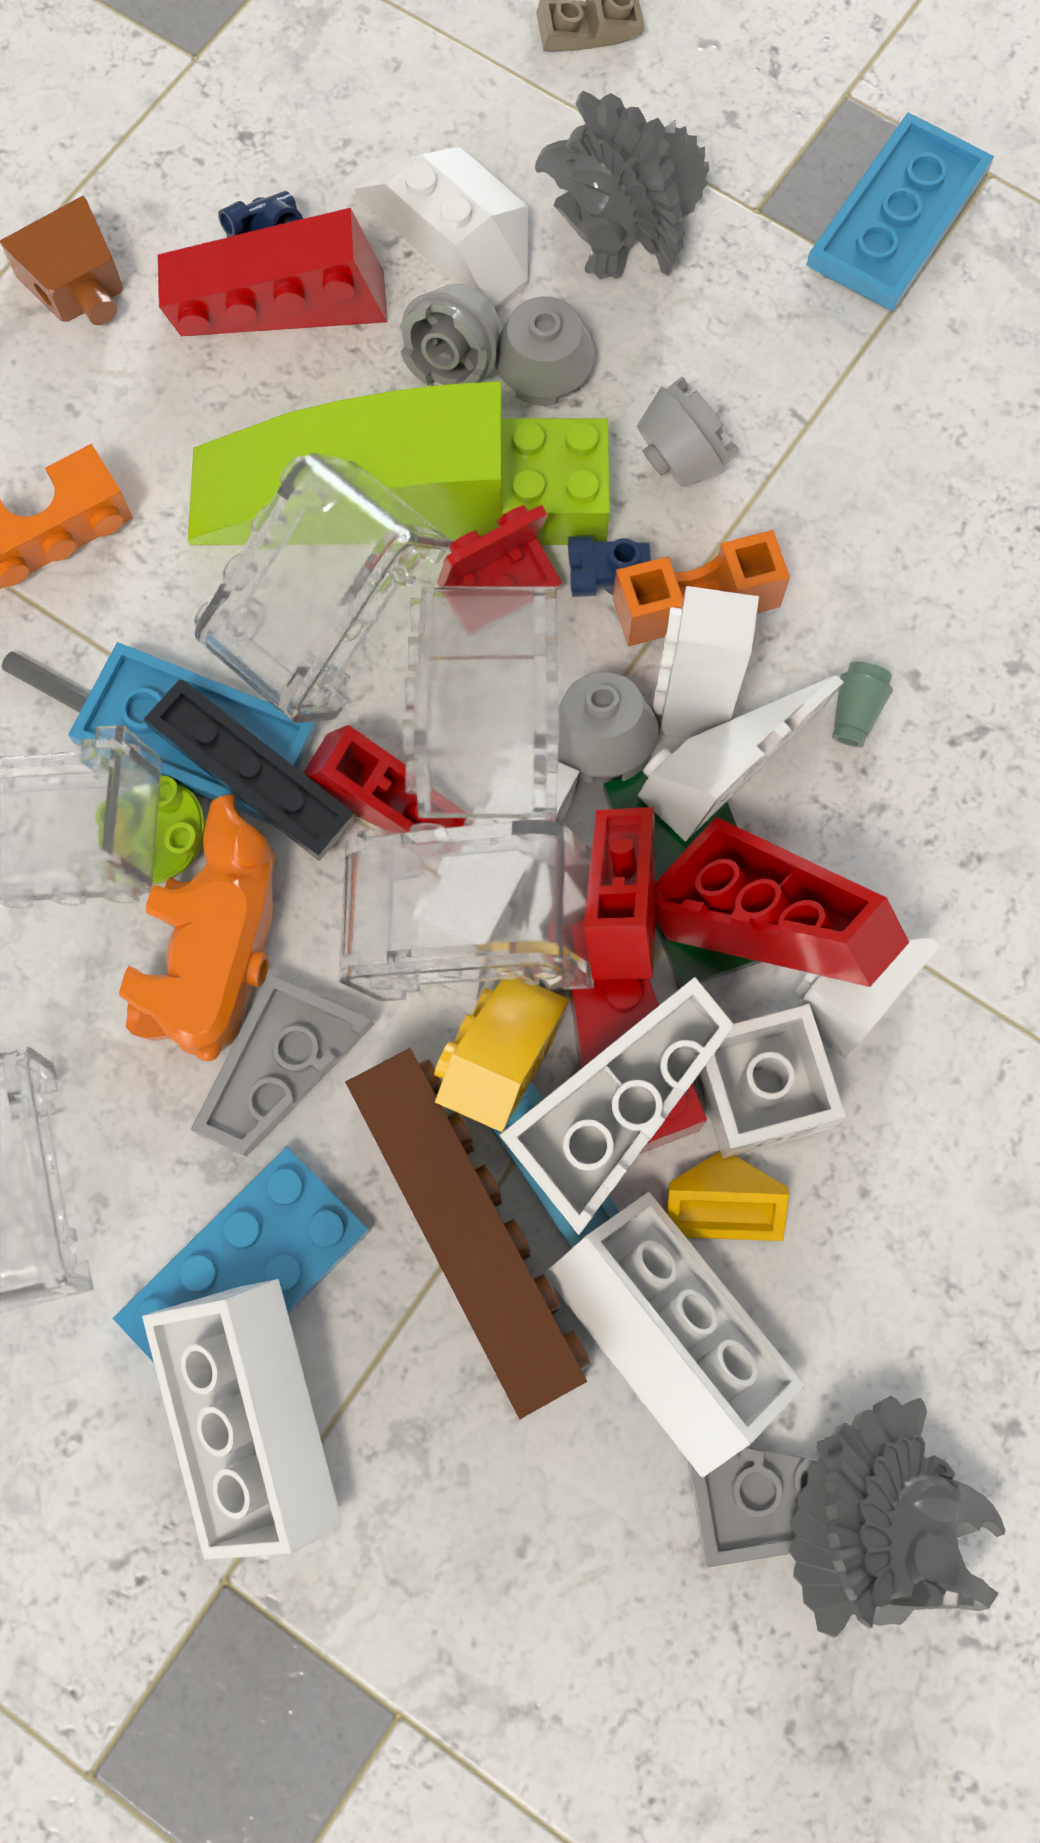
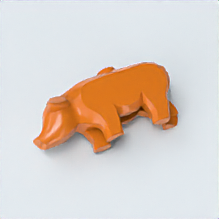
[119,794,277,1061]

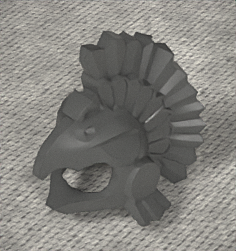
[535,91,709,279]
[789,1396,1006,1638]

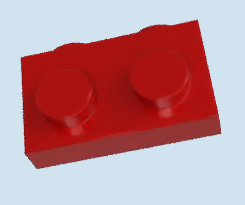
[437,505,562,638]

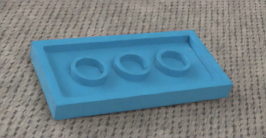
[806,112,994,312]
[68,642,317,824]
[112,1147,371,1363]

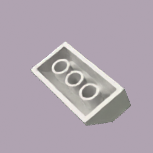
[544,1191,805,1478]
[142,1279,343,1560]

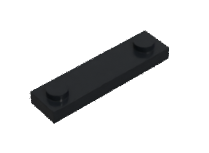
[144,678,355,861]

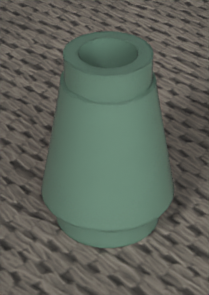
[832,662,893,747]

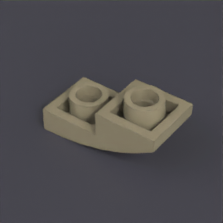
[536,0,644,51]

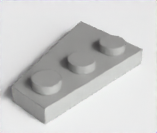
[190,973,374,1157]
[687,1447,817,1567]

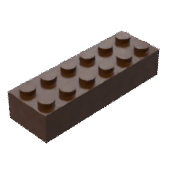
[345,1048,591,1420]

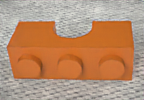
[0,443,133,589]
[613,530,790,646]

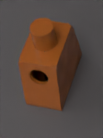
[0,195,123,325]

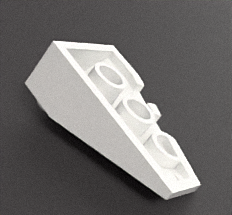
[638,675,844,842]

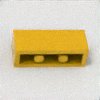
[434,972,569,1133]

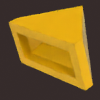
[666,1151,789,1241]

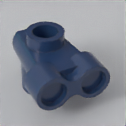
[218,191,303,237]
[568,535,651,597]

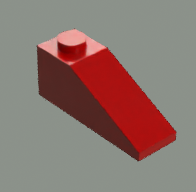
[303,725,471,861]
[584,807,655,980]

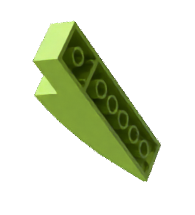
[188,381,610,545]

